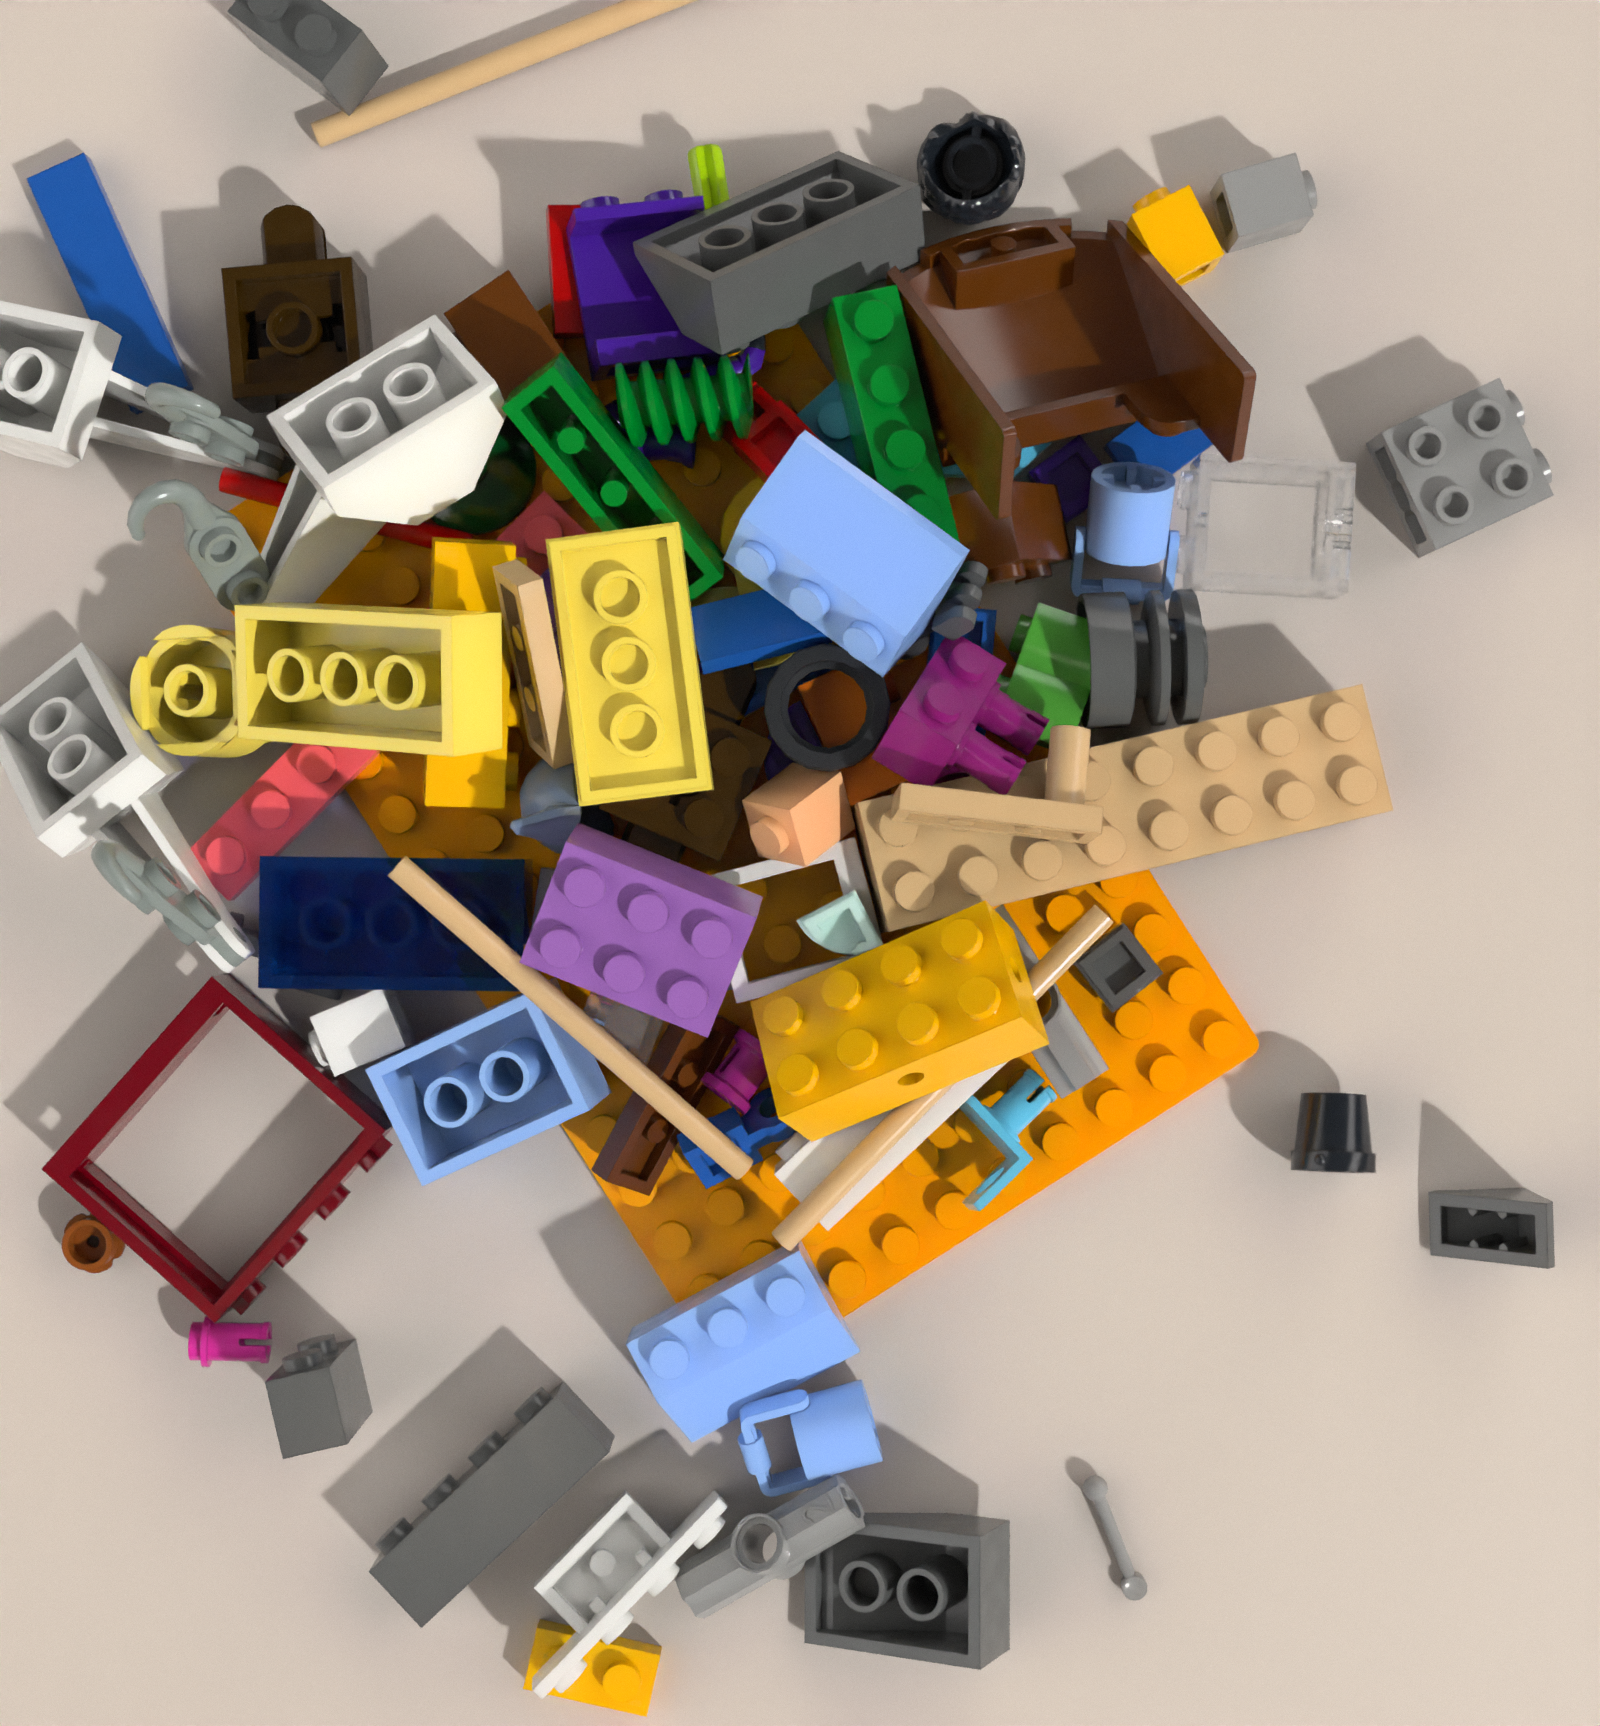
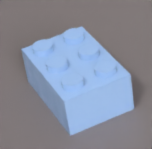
[365,977,612,1186]

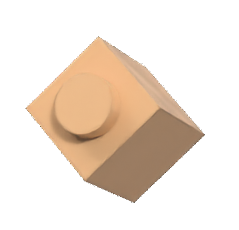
[742,763,856,867]

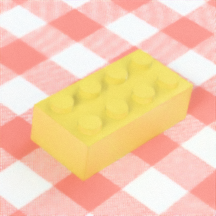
[234,602,502,757]

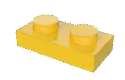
[523,1619,662,1717]

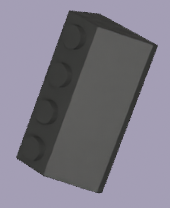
[633,151,925,355]

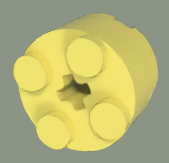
[130,625,273,758]

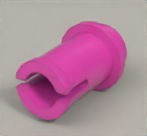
[188,1316,272,1367]

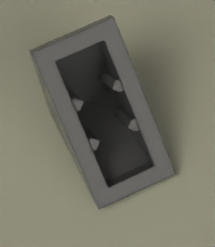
[1428,1188,1555,1269]

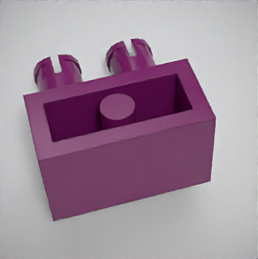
[871,636,1050,795]

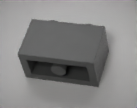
[227,0,389,116]
[265,1334,373,1459]

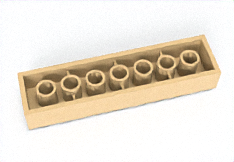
[851,684,1393,933]

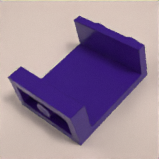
[566,190,726,381]

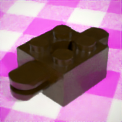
[221,204,373,462]
[597,662,772,863]

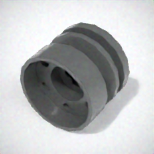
[1076,589,1208,729]

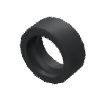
[764,643,891,772]

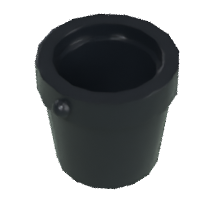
[1291,1092,1376,1173]

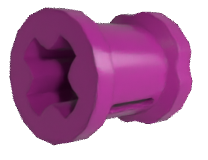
[700,1029,768,1115]

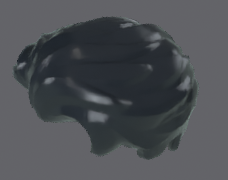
[917,111,1025,225]

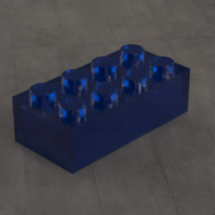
[258,856,533,991]

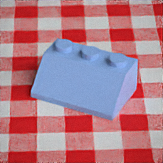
[723,430,970,677]
[626,1241,860,1442]

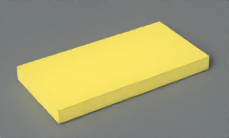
[545,522,714,807]

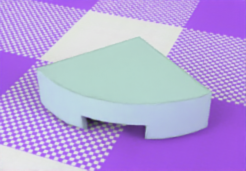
[796,890,883,956]

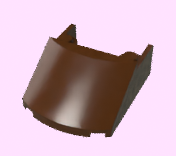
[886,218,1256,520]

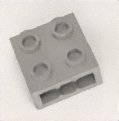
[1366,377,1554,558]

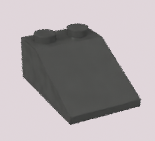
[804,1512,1010,1670]

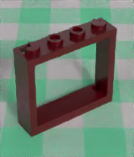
[42,973,393,1323]

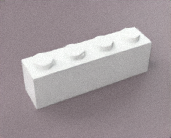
[774,1061,1008,1231]

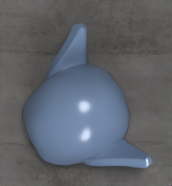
[510,759,614,854]

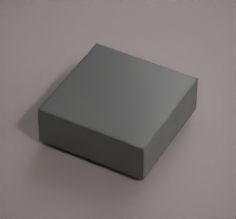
[1073,922,1163,1013]

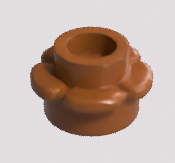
[62,1213,126,1273]

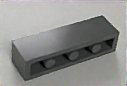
[369,1381,615,1628]

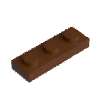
[591,1014,740,1196]

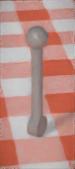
[1083,1475,1147,1601]

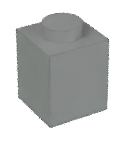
[1210,153,1317,253]

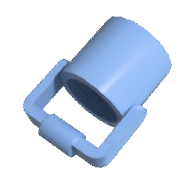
[1070,462,1180,605]
[737,1379,883,1497]

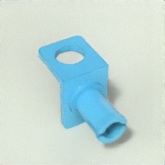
[959,1068,1058,1211]

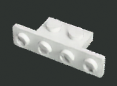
[532,1490,728,1699]

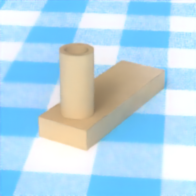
[492,559,574,769]
[891,725,1104,844]

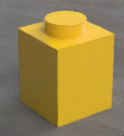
[1126,185,1224,287]

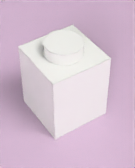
[309,984,417,1077]

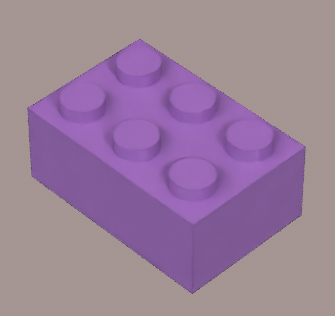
[519,823,763,1038]

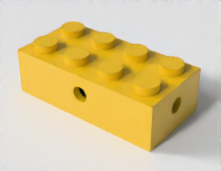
[750,900,1050,1142]

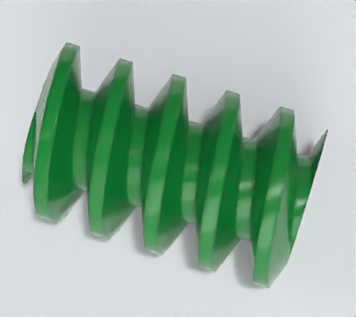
[615,353,754,447]

